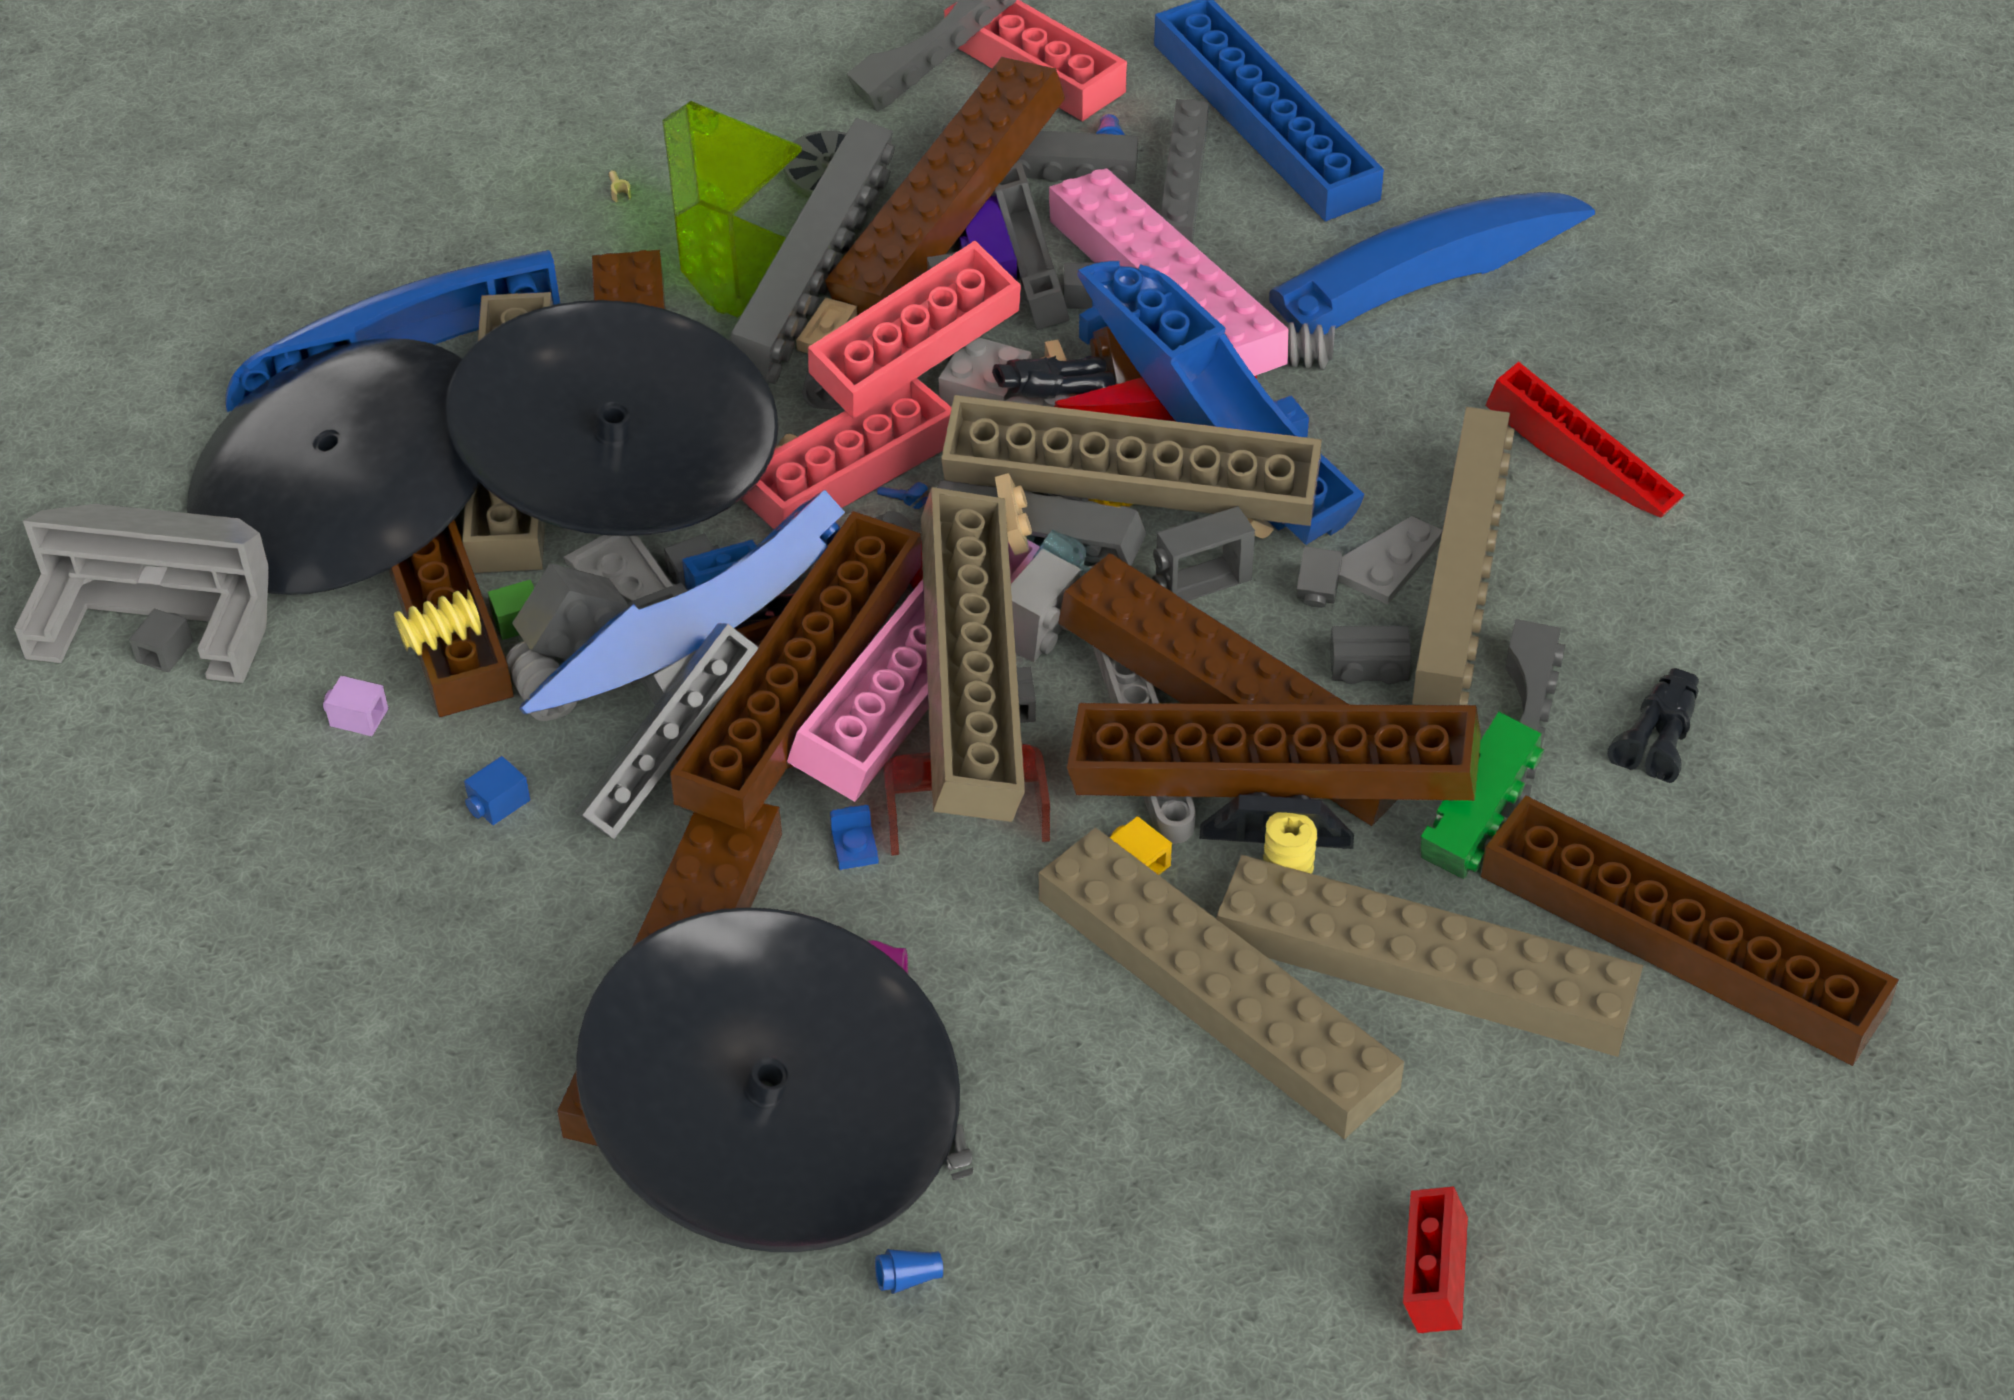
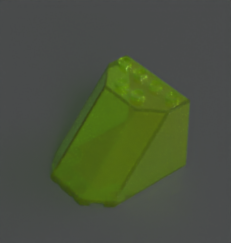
[662,101,802,318]

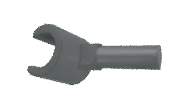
[946,1124,974,1180]

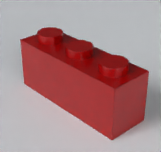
[1403,1186,1468,1333]

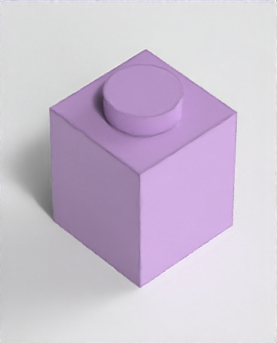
[323,676,388,736]

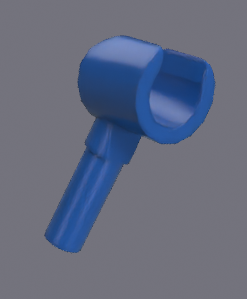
[877,482,928,509]

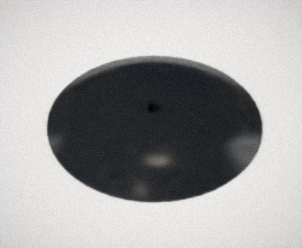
[446,300,778,536]
[187,338,480,595]
[576,907,960,1252]

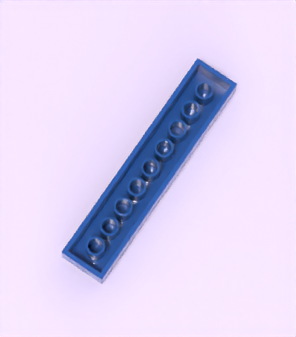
[1154,0,1384,222]

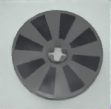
[783,130,847,197]

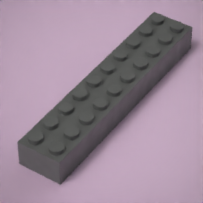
[730,118,895,385]

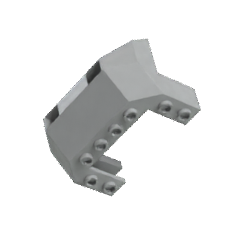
[14,504,268,683]

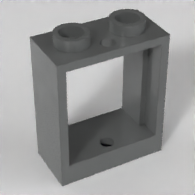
[1152,506,1255,601]

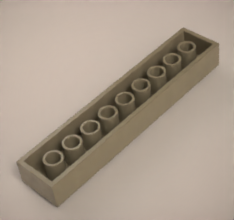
[463,292,553,573]
[941,395,1322,526]
[1412,407,1515,705]
[920,487,1025,822]
[1039,827,1404,1139]
[1217,855,1643,1057]

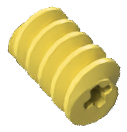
[394,589,481,656]
[1263,812,1317,874]

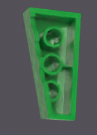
[1421,711,1544,879]

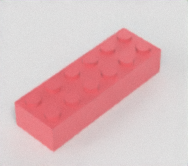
[944,0,1127,122]
[808,241,1021,419]
[742,378,952,529]

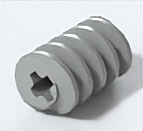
[1287,322,1335,369]
[506,641,577,721]

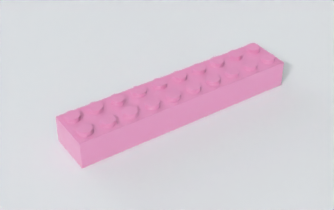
[1049,168,1288,376]
[787,539,1042,802]

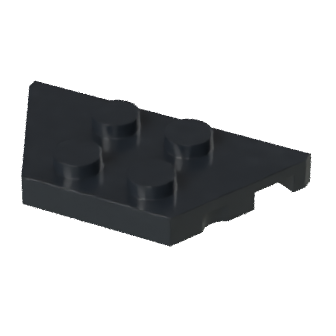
[1199,792,1354,849]

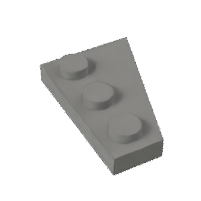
[1339,516,1443,605]
[563,535,673,603]

